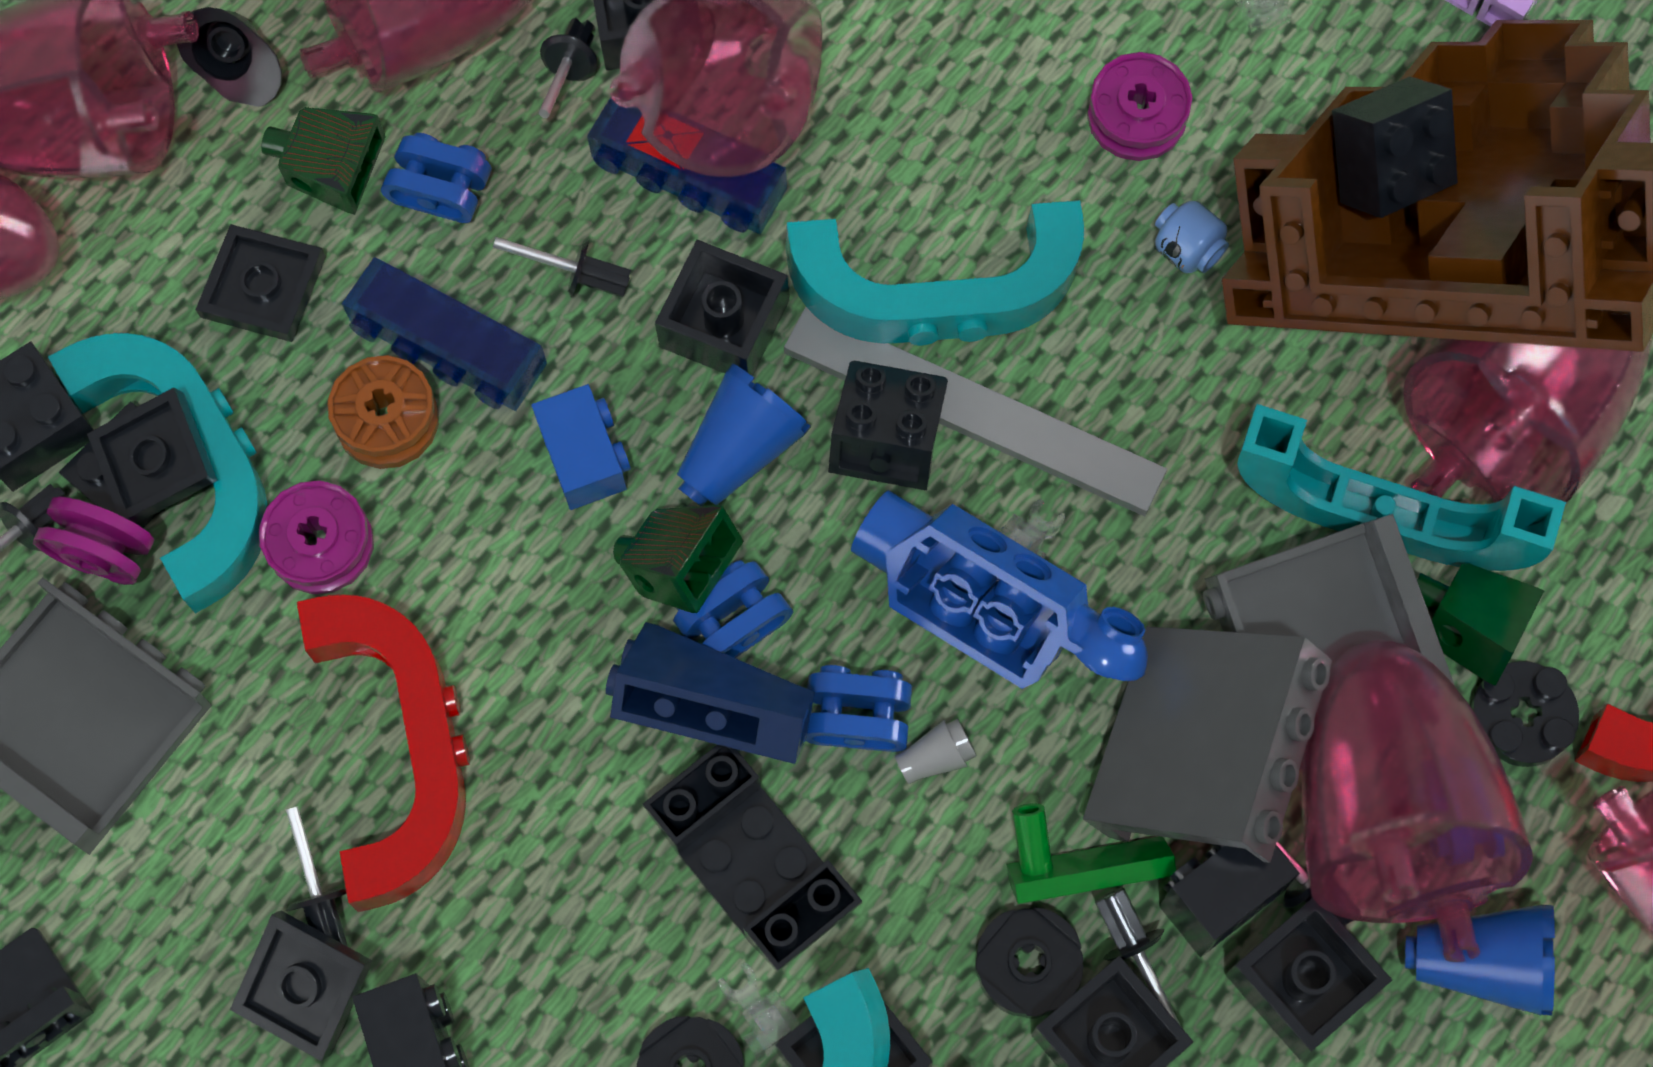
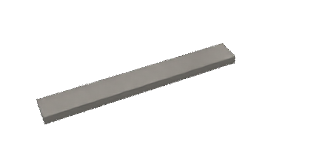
[784,307,1167,517]

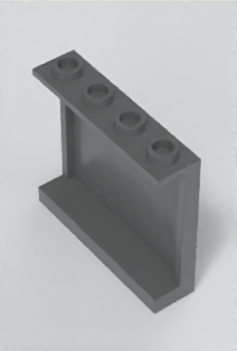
[1203,514,1465,770]
[0,577,212,855]
[1083,626,1332,863]

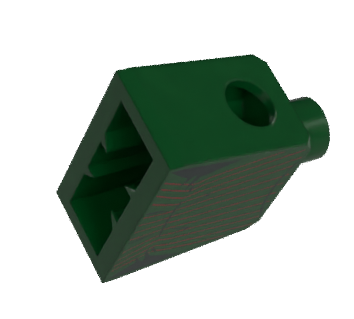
[261,107,386,215]
[613,505,744,613]

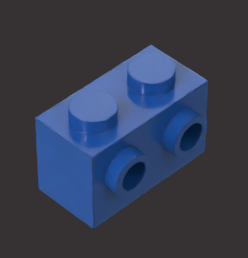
[531,384,631,510]

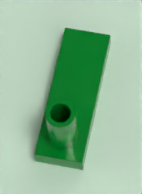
[1006,803,1176,904]

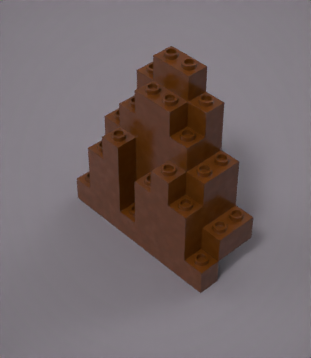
[1222,20,1653,352]

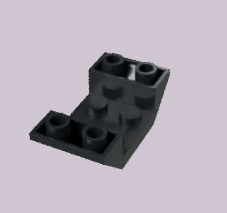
[643,745,862,972]

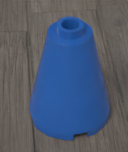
[677,364,811,506]
[1405,904,1555,1016]

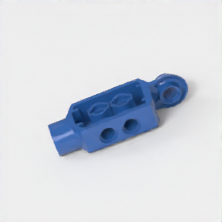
[851,490,1148,689]

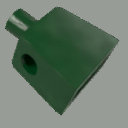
[1417,563,1544,686]

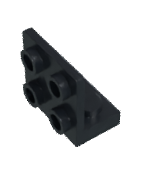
[828,361,948,491]
[0,928,94,1067]

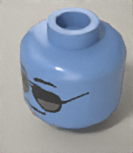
[1155,201,1229,273]

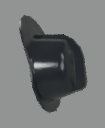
[177,7,282,107]

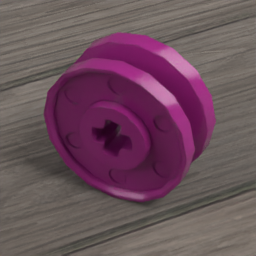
[1087,52,1193,161]
[259,481,374,595]
[33,497,155,585]

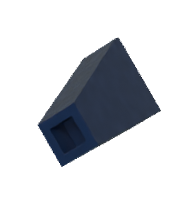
[606,622,815,764]

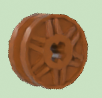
[328,355,439,469]

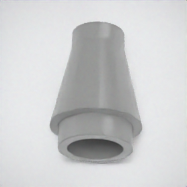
[895,719,977,784]

